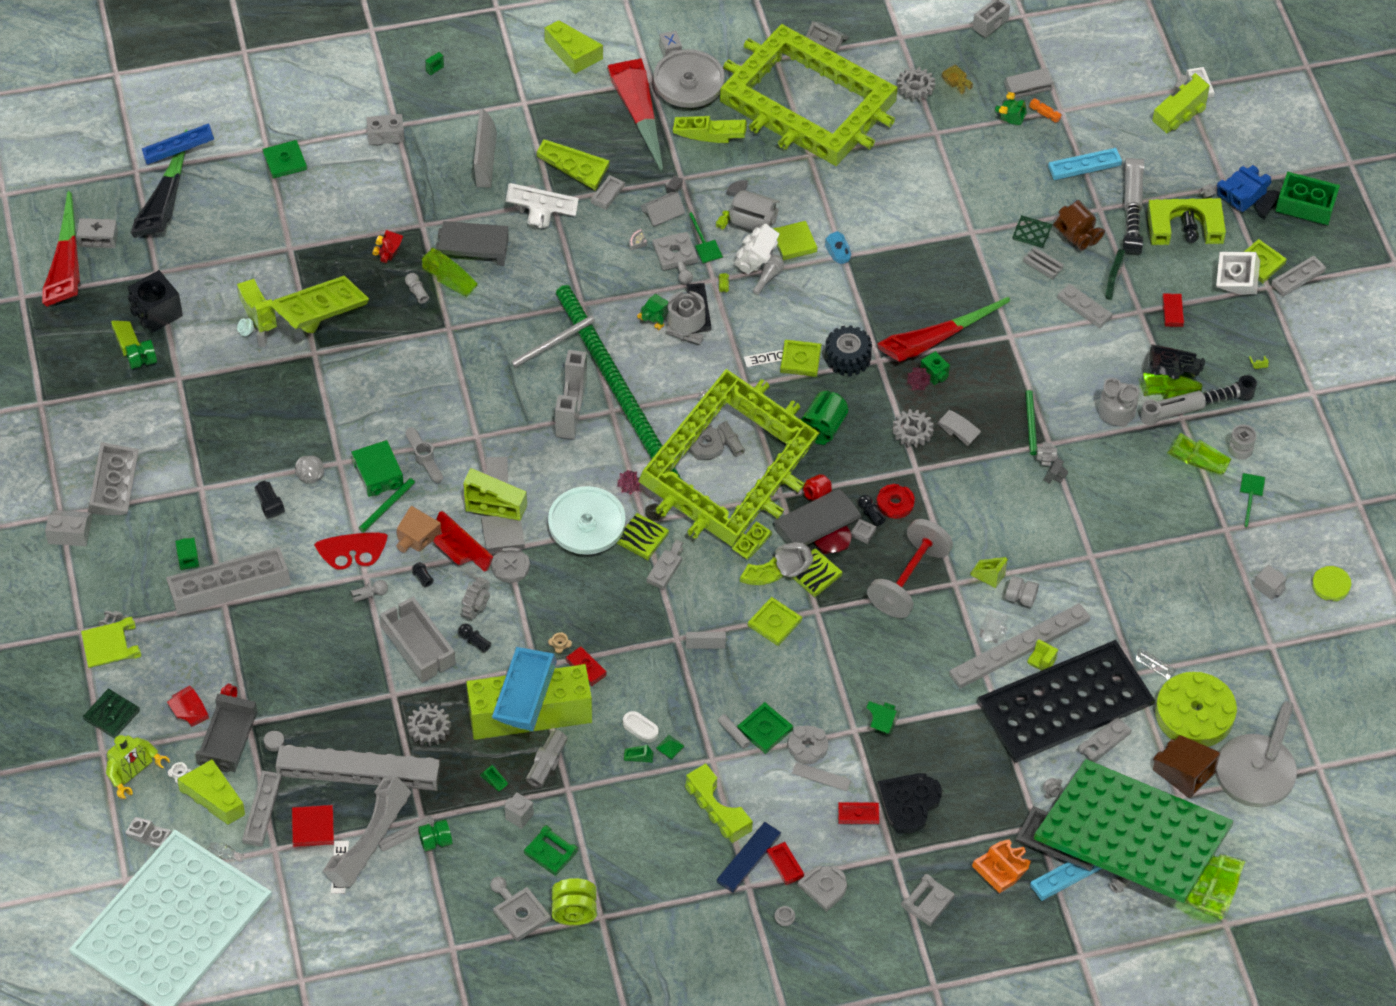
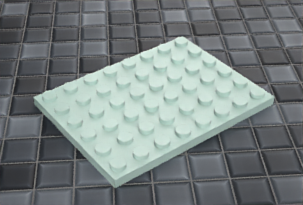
[69,830,272,1006]

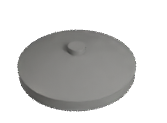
[654,49,724,108]
[1216,734,1297,807]

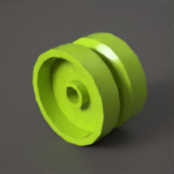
[552,878,597,926]

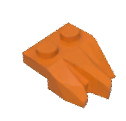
[972,839,1031,893]

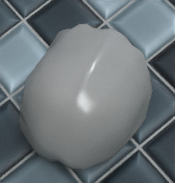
[775,542,813,577]

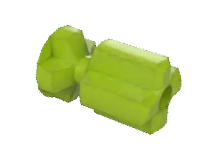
[716,210,730,229]
[718,273,729,293]

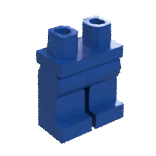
[1217,165,1271,212]

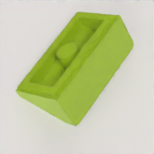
[111,320,140,356]

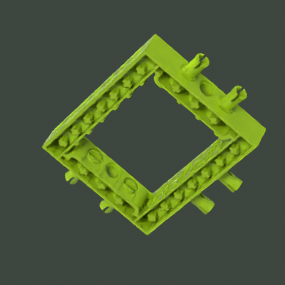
[720,24,898,167]
[638,369,819,547]

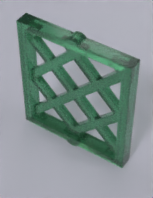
[1012,215,1053,248]

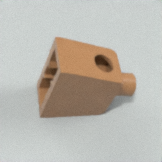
[396,506,442,553]

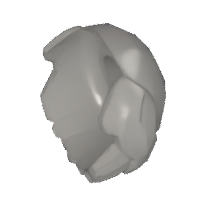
[295,456,324,484]

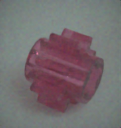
[907,368,931,390]
[617,470,641,494]

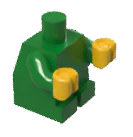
[995,92,1027,125]
[637,294,668,330]

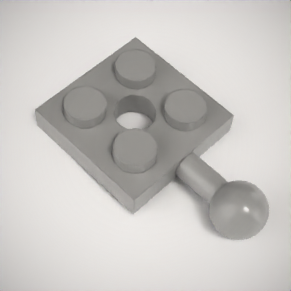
[652,232,698,284]
[490,876,551,942]

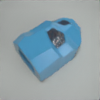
[825,231,851,264]

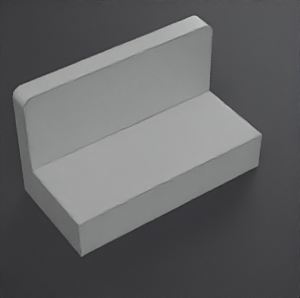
[806,21,849,52]
[640,192,685,226]

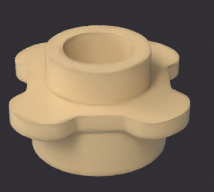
[548,632,572,653]

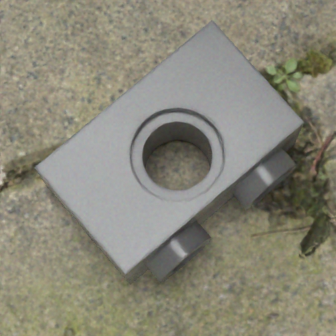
[973,0,1010,38]

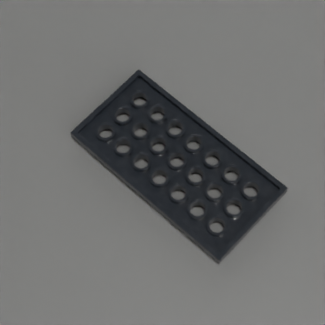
[977,640,1155,763]

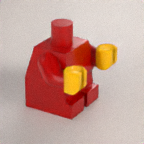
[372,230,403,263]

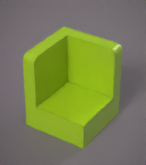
[1027,639,1059,670]

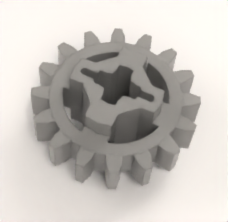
[897,67,935,101]
[893,409,934,448]
[462,577,490,620]
[407,704,451,746]

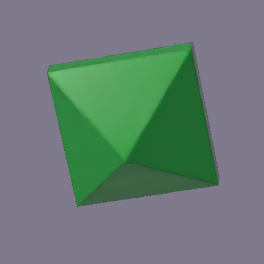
[656,735,684,760]

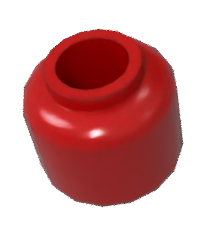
[803,474,832,501]

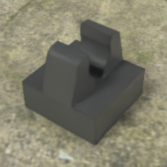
[1043,458,1068,484]

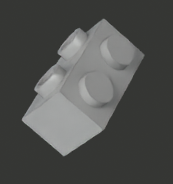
[366,114,405,145]

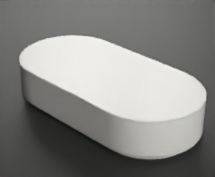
[623,711,658,743]

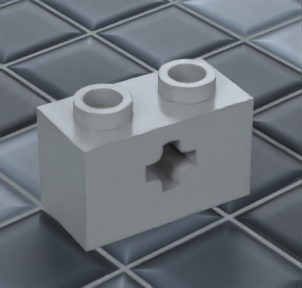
[77,218,118,248]

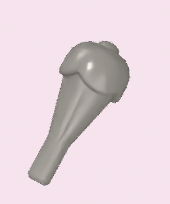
[753,254,784,295]

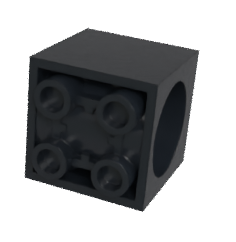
[127,270,183,334]

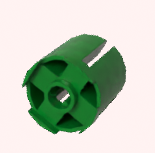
[801,390,849,445]

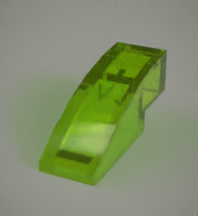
[422,247,478,297]
[1141,373,1203,400]
[1167,433,1231,474]

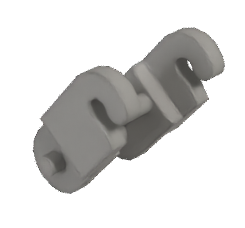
[99,611,128,626]

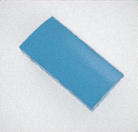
[492,647,557,731]

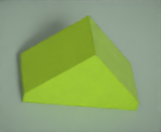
[970,557,1008,588]

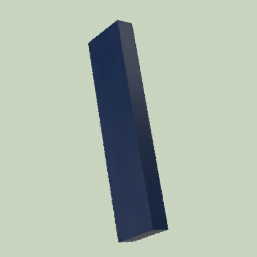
[717,821,781,893]

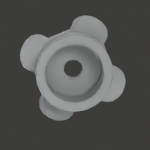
[1198,183,1217,198]
[1043,778,1063,799]

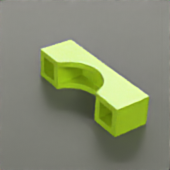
[685,763,753,843]

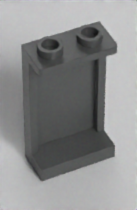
[436,221,509,266]
[195,694,257,772]

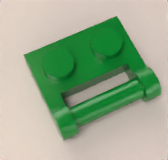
[524,825,579,876]

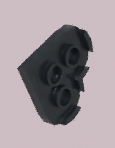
[1147,344,1205,379]
[877,773,942,833]

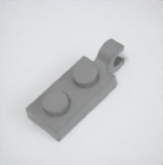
[646,539,683,590]

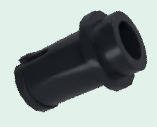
[412,562,434,587]

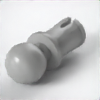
[405,273,429,304]
[351,580,388,603]

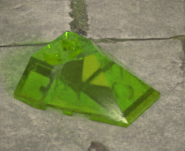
[1185,854,1246,919]

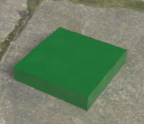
[737,702,793,754]

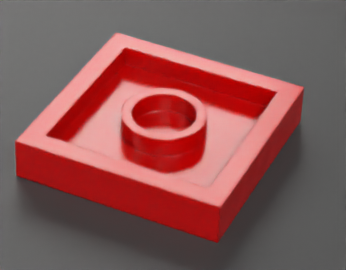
[292,805,334,847]

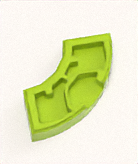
[740,557,784,585]

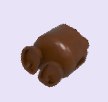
[1053,200,1105,251]

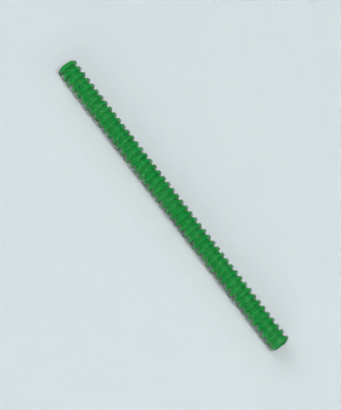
[556,285,683,480]

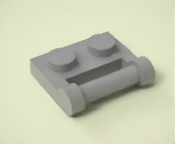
[901,874,955,927]

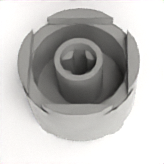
[668,291,706,336]

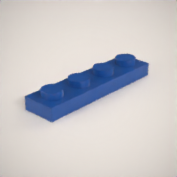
[142,123,214,165]

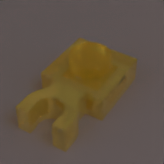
[941,64,973,94]

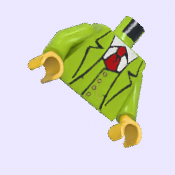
[106,735,170,799]

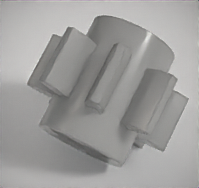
[1037,442,1057,466]

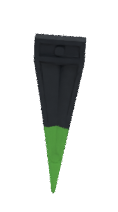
[130,129,188,237]

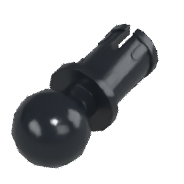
[1182,211,1199,243]
[858,495,886,526]
[458,623,491,653]

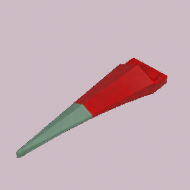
[607,58,663,172]

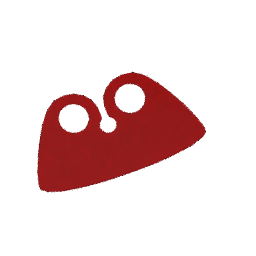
[314,532,388,570]

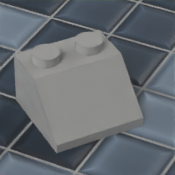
[45,510,93,546]

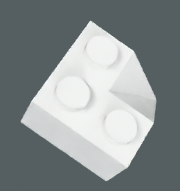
[1216,252,1260,295]

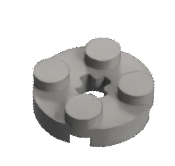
[689,425,725,460]
[788,726,828,764]

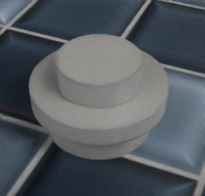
[775,906,795,926]

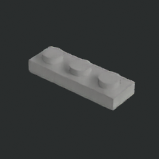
[1271,256,1326,296]
[1057,284,1112,329]

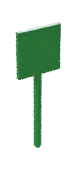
[689,212,723,264]
[1240,473,1265,527]

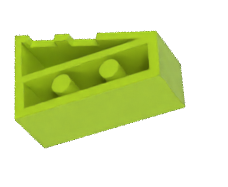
[544,20,603,74]
[1152,73,1210,134]
[463,468,527,521]
[177,760,245,825]

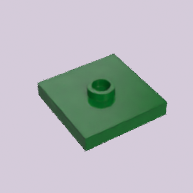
[262,140,307,179]

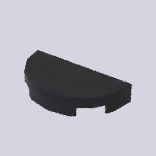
[1255,190,1280,220]

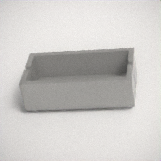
[380,596,456,683]

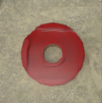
[876,484,915,519]

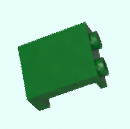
[351,440,404,497]

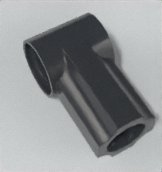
[254,480,285,519]

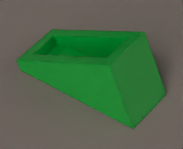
[624,745,654,763]
[480,765,508,792]

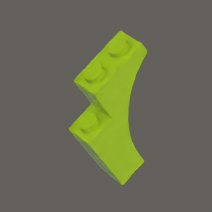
[237,279,277,333]

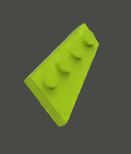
[537,139,610,191]

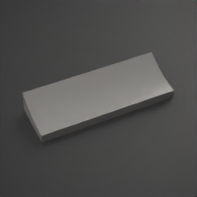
[166,547,291,616]

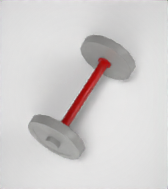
[867,519,953,618]

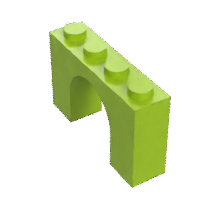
[1147,198,1226,245]

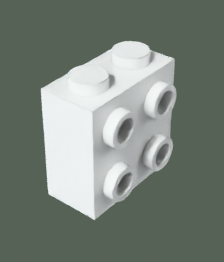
[734,224,779,274]

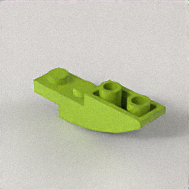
[673,116,747,143]

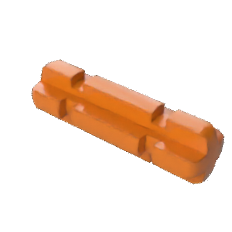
[1030,98,1062,123]

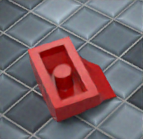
[167,685,209,727]

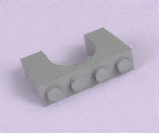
[555,350,587,439]

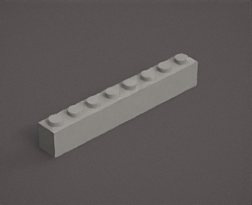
[276,745,440,791]

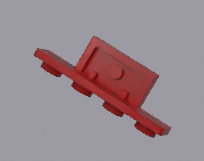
[433,511,493,572]

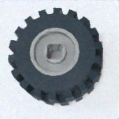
[825,325,872,376]

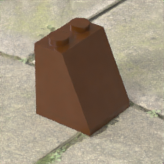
[1153,735,1221,799]

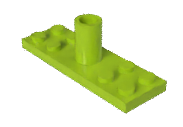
[271,276,369,333]

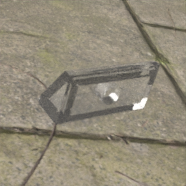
[1136,648,1176,680]

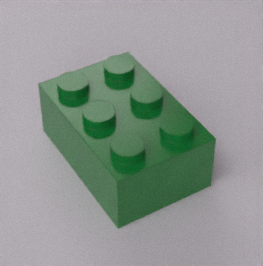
[1276,171,1340,225]

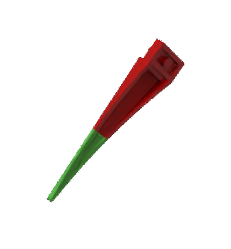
[42,190,80,307]
[877,297,1010,362]

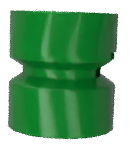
[125,339,157,370]
[418,819,453,852]

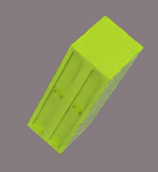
[466,664,592,740]

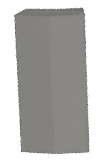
[1004,68,1053,99]

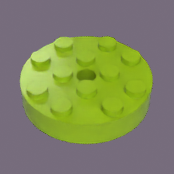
[1155,672,1237,747]

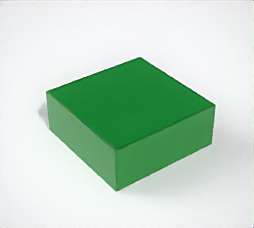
[425,52,444,76]

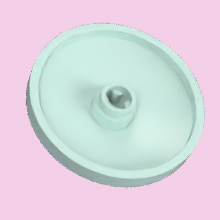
[548,486,625,554]

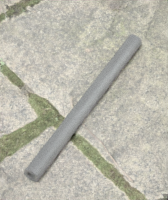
[511,315,595,368]

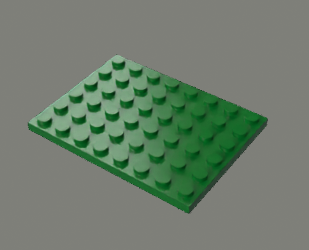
[1034,759,1234,903]

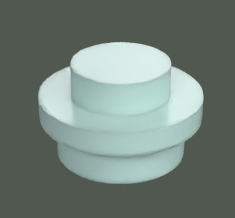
[237,318,254,337]

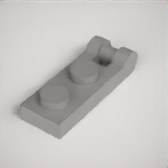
[1078,718,1132,762]

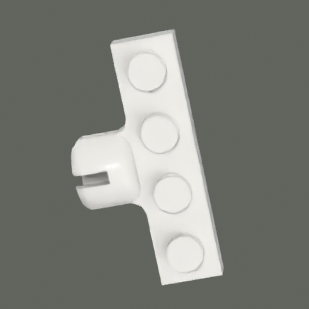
[506,183,578,228]

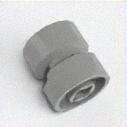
[1229,424,1257,460]
[1005,576,1039,608]

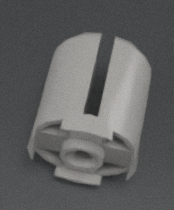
[729,190,780,230]

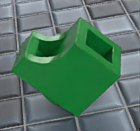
[866,701,901,734]

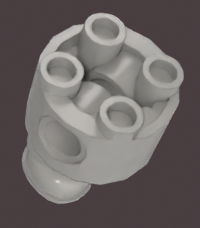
[1099,378,1139,427]

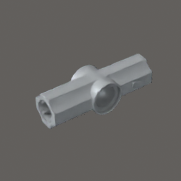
[526,730,568,788]

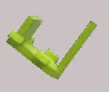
[1249,356,1269,369]

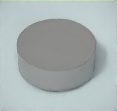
[264,731,284,751]

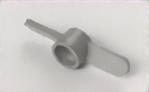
[405,427,443,483]

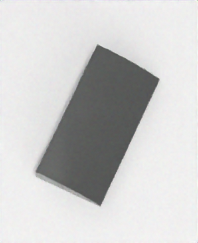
[774,488,861,545]
[1016,806,1095,871]

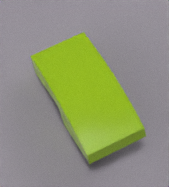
[732,521,773,560]

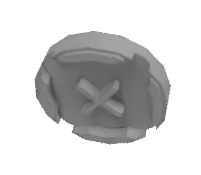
[491,547,530,583]

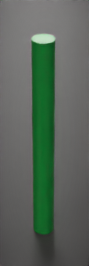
[1025,390,1037,455]
[359,478,415,533]

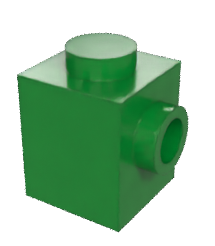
[920,351,950,385]

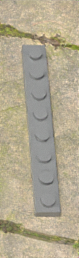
[949,603,1091,689]

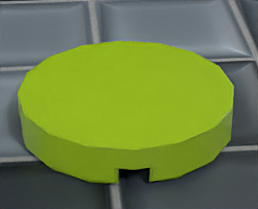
[1312,566,1352,601]

